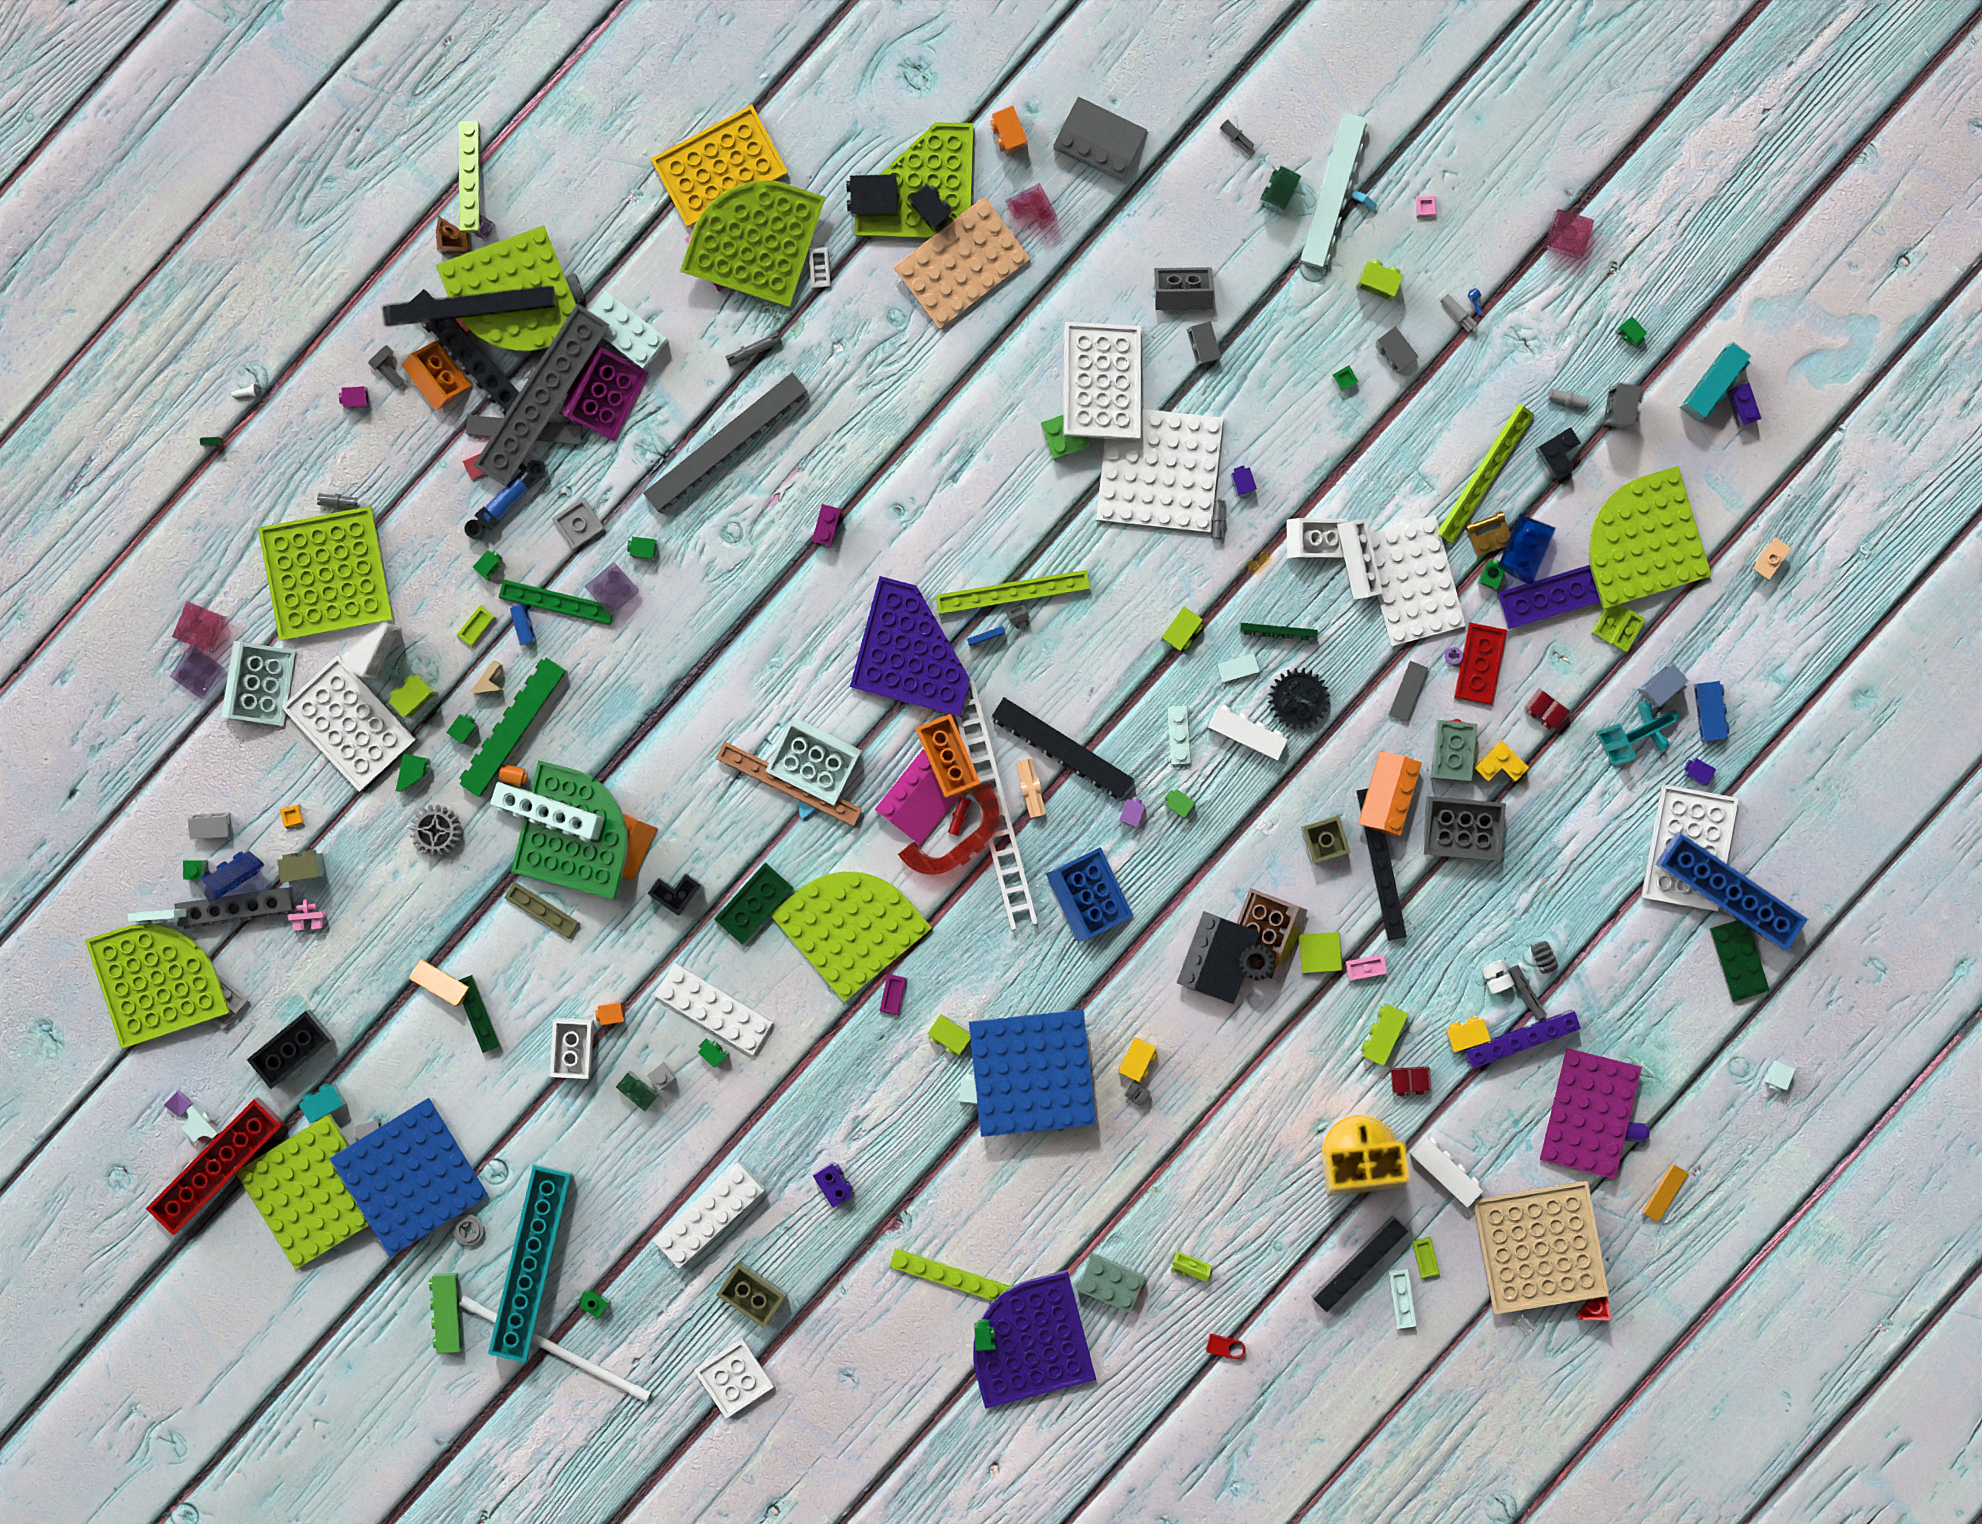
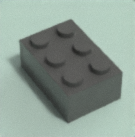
[1603,382,1643,430]

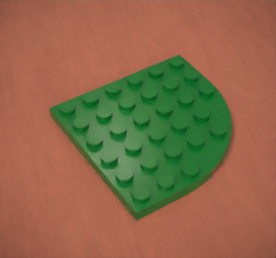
[511,760,628,899]

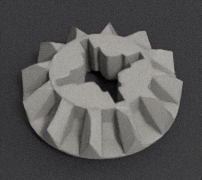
[453,1214,484,1245]

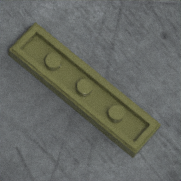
[504,881,580,939]

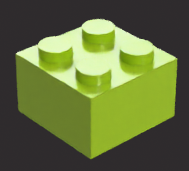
[1356,259,1404,301]
[388,675,437,718]

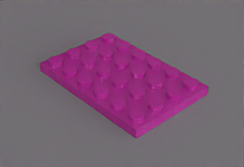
[1540,1048,1642,1179]

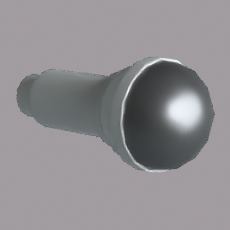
[231,384,261,398]

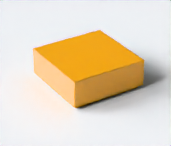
[280,804,304,828]

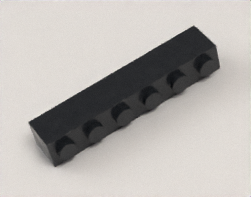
[1311,1215,1409,1313]

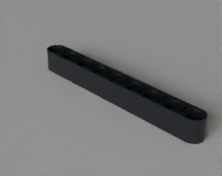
[382,286,557,327]

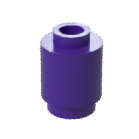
[1625,1122,1650,1142]

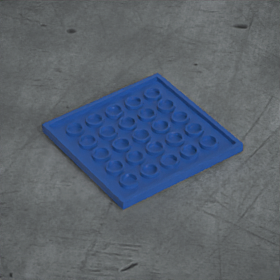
[969,1009,1096,1137]
[329,1098,489,1257]

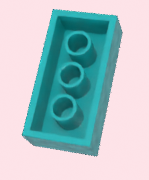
[1680,342,1751,421]

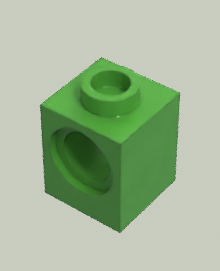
[1164,789,1195,818]

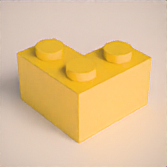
[1473,741,1529,781]

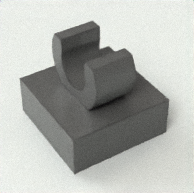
[1006,603,1030,629]

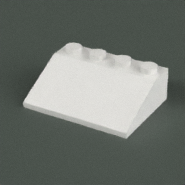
[341,623,400,679]

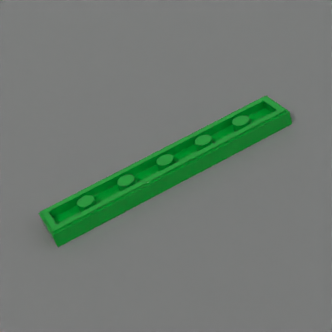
[498,579,615,625]

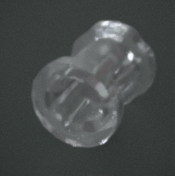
[1512,1312,1537,1338]

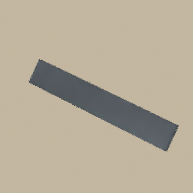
[466,415,583,445]

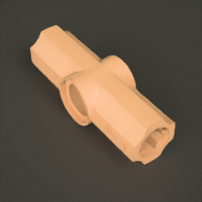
[1016,758,1046,818]

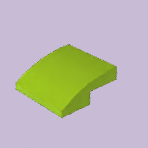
[1591,604,1646,652]
[1299,932,1343,973]

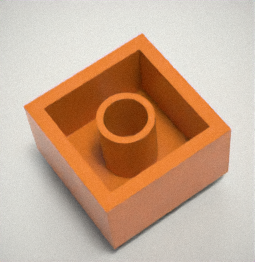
[990,105,1028,156]

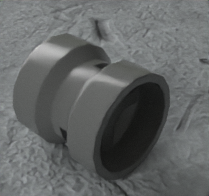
[1124,1080,1151,1107]

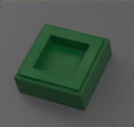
[200,437,223,447]

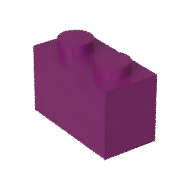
[812,504,841,547]

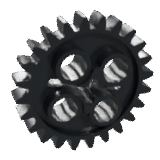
[1268,668,1330,730]

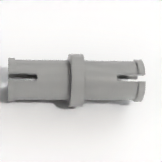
[1548,388,1588,409]

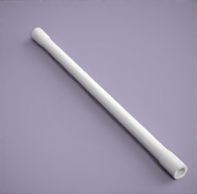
[459,1296,651,1403]

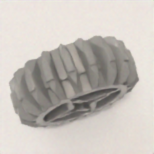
[409,804,462,856]

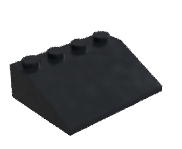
[1177,911,1261,1004]

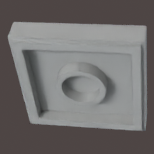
[552,497,605,550]

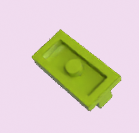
[1171,1251,1212,1282]

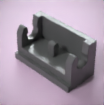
[1187,321,1221,366]

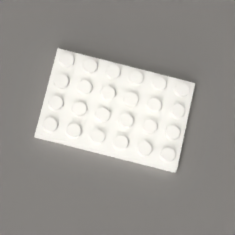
[1063,322,1141,440]
[1370,515,1466,646]
[281,655,416,792]
[1641,784,1739,911]

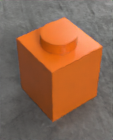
[595,1002,625,1025]

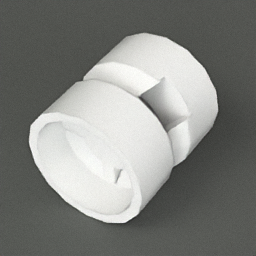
[1481,959,1514,994]

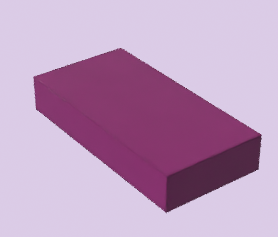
[879,973,906,1015]

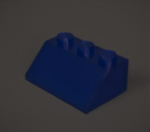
[1498,514,1556,585]
[197,851,265,903]

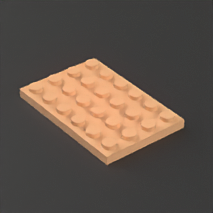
[893,197,1031,329]

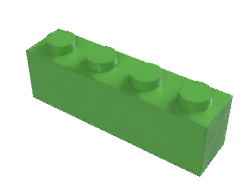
[429,1272,462,1353]

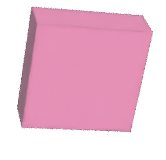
[1416,196,1436,217]

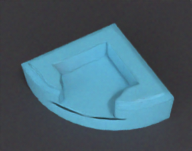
[1351,190,1378,211]
[799,801,816,820]

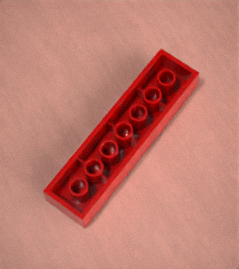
[146,1097,285,1235]

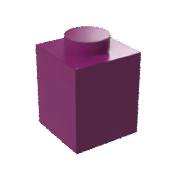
[339,386,369,409]

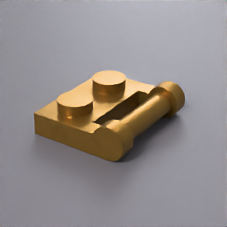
[1465,511,1514,557]

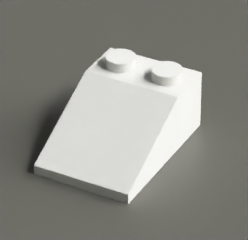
[1287,518,1348,558]

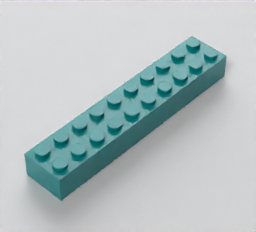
[488,1164,572,1363]

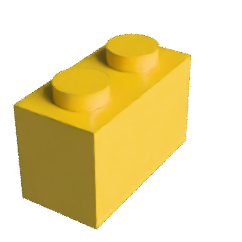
[1445,1016,1491,1052]
[1118,1036,1157,1082]

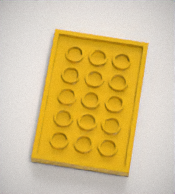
[651,105,788,227]

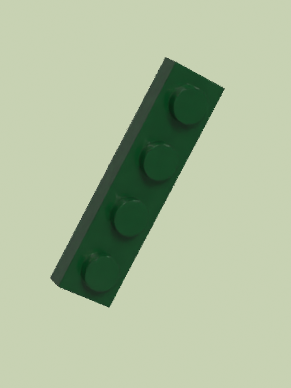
[1239,623,1318,641]
[458,975,501,1053]

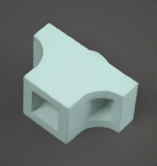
[181,1104,221,1142]

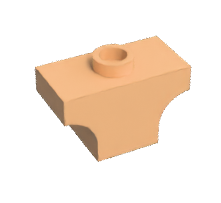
[1752,537,1792,580]

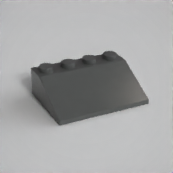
[1053,96,1147,182]
[1424,796,1506,861]

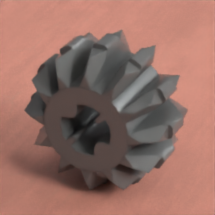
[1531,941,1559,974]

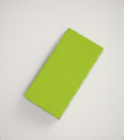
[456,605,496,647]
[1412,1236,1440,1279]

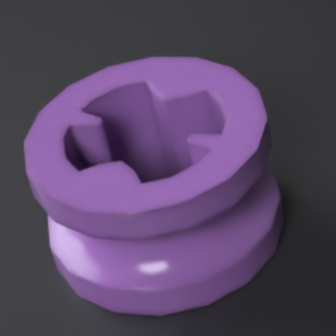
[1445,647,1463,665]

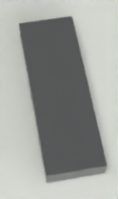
[1389,661,1428,721]

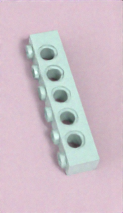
[490,782,605,842]

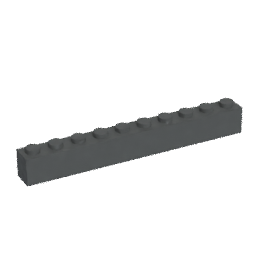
[643,372,808,512]

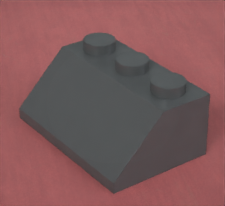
[1154,267,1214,311]

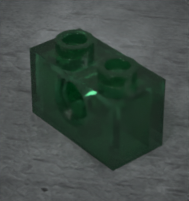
[616,1071,659,1111]

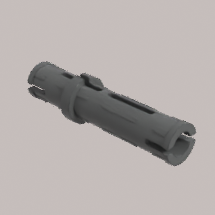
[725,332,782,367]
[1508,965,1547,1020]

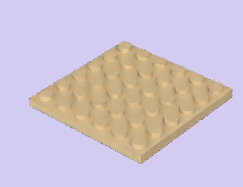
[1473,1181,1609,1315]

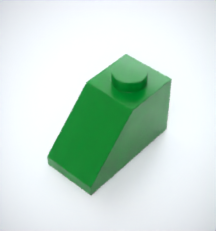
[395,753,431,792]

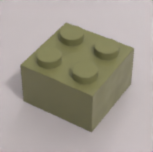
[1301,815,1351,864]
[277,850,326,883]

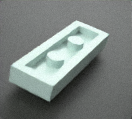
[1167,706,1191,765]
[128,909,186,924]
[1388,1268,1416,1329]

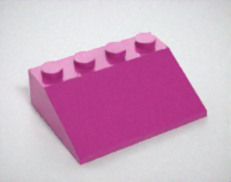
[875,749,959,845]

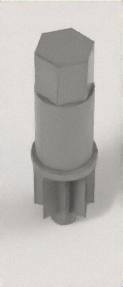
[1440,294,1477,333]

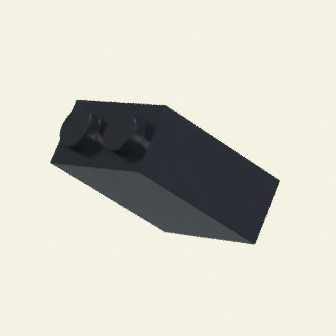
[846,174,898,217]

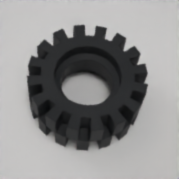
[1239,945,1276,981]

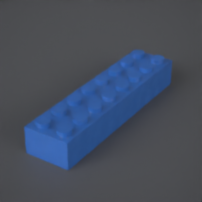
[1655,833,1808,951]

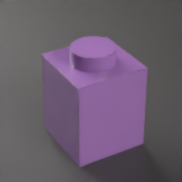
[1119,797,1145,827]

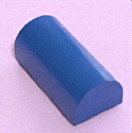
[509,605,536,645]

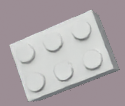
[550,1018,594,1079]

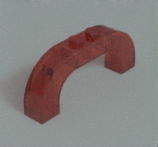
[898,782,1002,875]

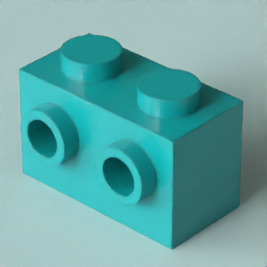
[299,1083,346,1124]

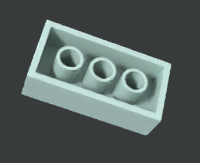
[590,291,668,370]

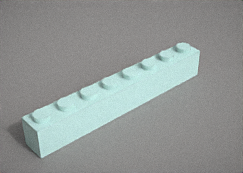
[1299,112,1369,269]

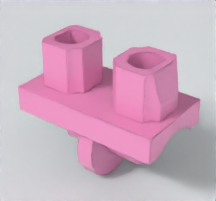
[288,899,326,930]

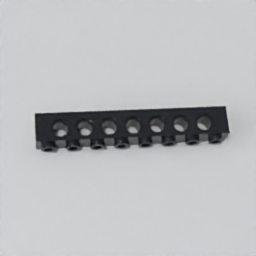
[410,289,520,416]

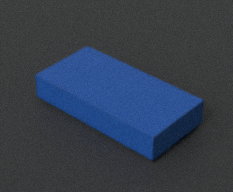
[967,626,1005,646]

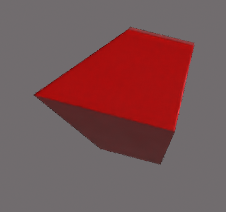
[1575,1296,1612,1320]

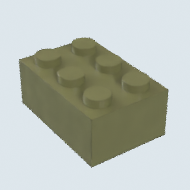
[716,1260,787,1328]

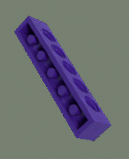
[1464,1009,1581,1069]

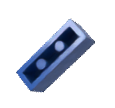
[1693,681,1730,741]

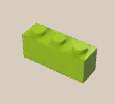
[1360,1003,1408,1066]

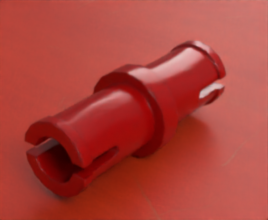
[948,796,972,836]

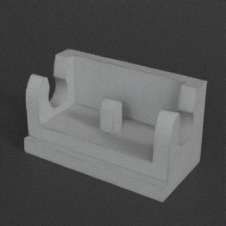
[188,812,231,839]

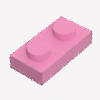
[1345,954,1387,981]

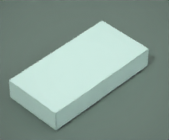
[1217,654,1259,682]

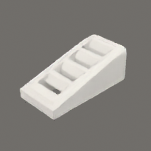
[809,247,831,288]

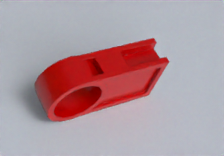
[1206,1333,1246,1359]

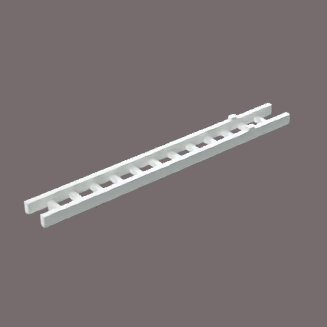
[955,682,1037,930]

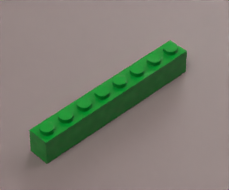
[459,657,567,797]

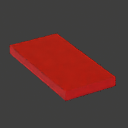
[1454,622,1507,705]

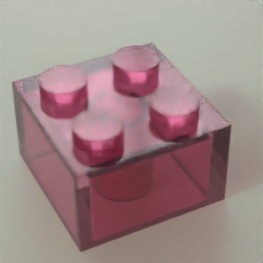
[1543,209,1595,260]
[172,601,227,652]

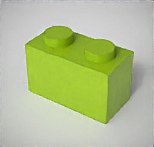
[1161,606,1203,651]
[927,1013,970,1055]

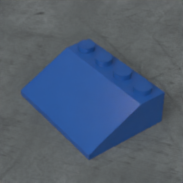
[1045,847,1133,943]

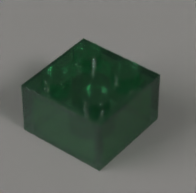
[1260,166,1301,216]

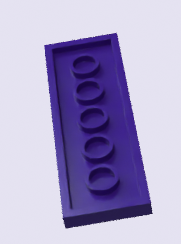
[1497,565,1600,629]

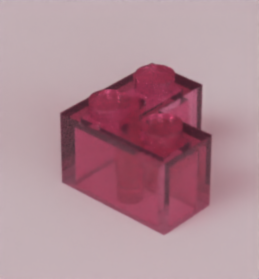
[1006,183,1057,229]

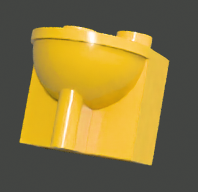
[1322,1115,1409,1196]

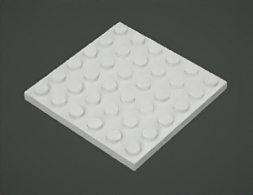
[1096,409,1223,533]

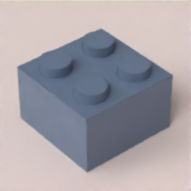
[1638,664,1689,707]

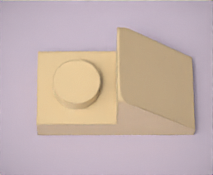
[471,660,503,694]

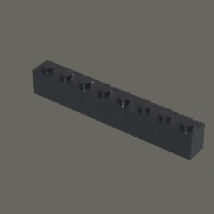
[992,697,1134,799]

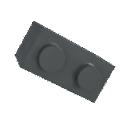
[1375,326,1419,373]

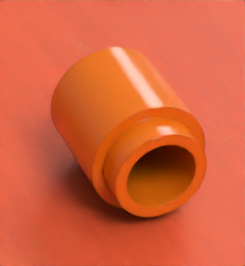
[499,764,528,787]

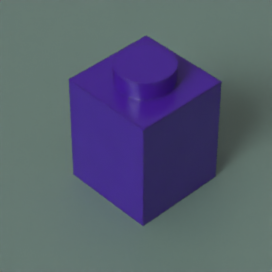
[1230,465,1257,496]
[1684,758,1716,786]

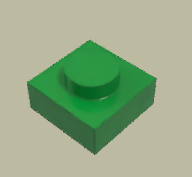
[1332,365,1359,392]

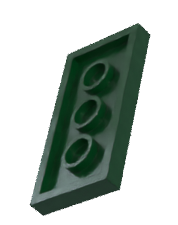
[714,862,794,945]
[1709,920,1770,1002]

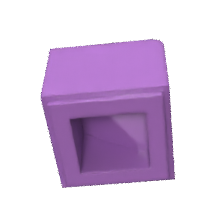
[164,1090,193,1117]

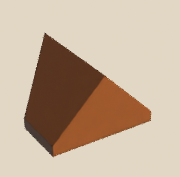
[436,216,470,254]

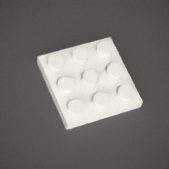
[694,1338,774,1418]

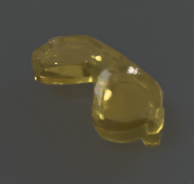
[1247,550,1271,571]

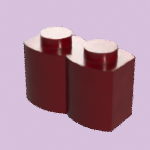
[1525,688,1570,730]
[1390,1066,1431,1096]

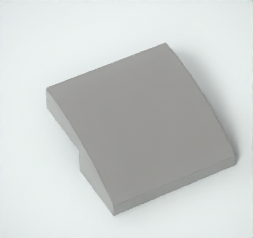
[212,975,249,1029]

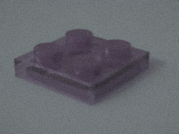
[585,562,639,616]
[170,645,224,699]

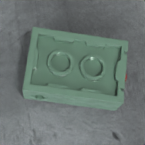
[1431,719,1477,781]
[1077,1252,1145,1313]

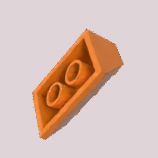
[401,341,472,411]
[622,812,657,880]

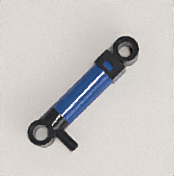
[464,459,548,540]

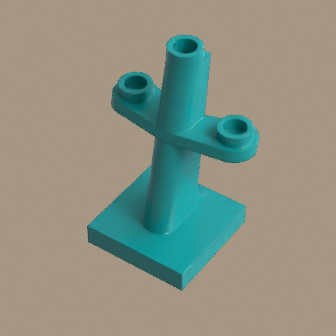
[1597,701,1679,766]

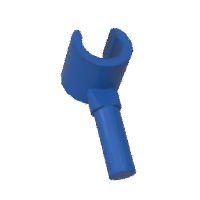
[1468,288,1482,316]

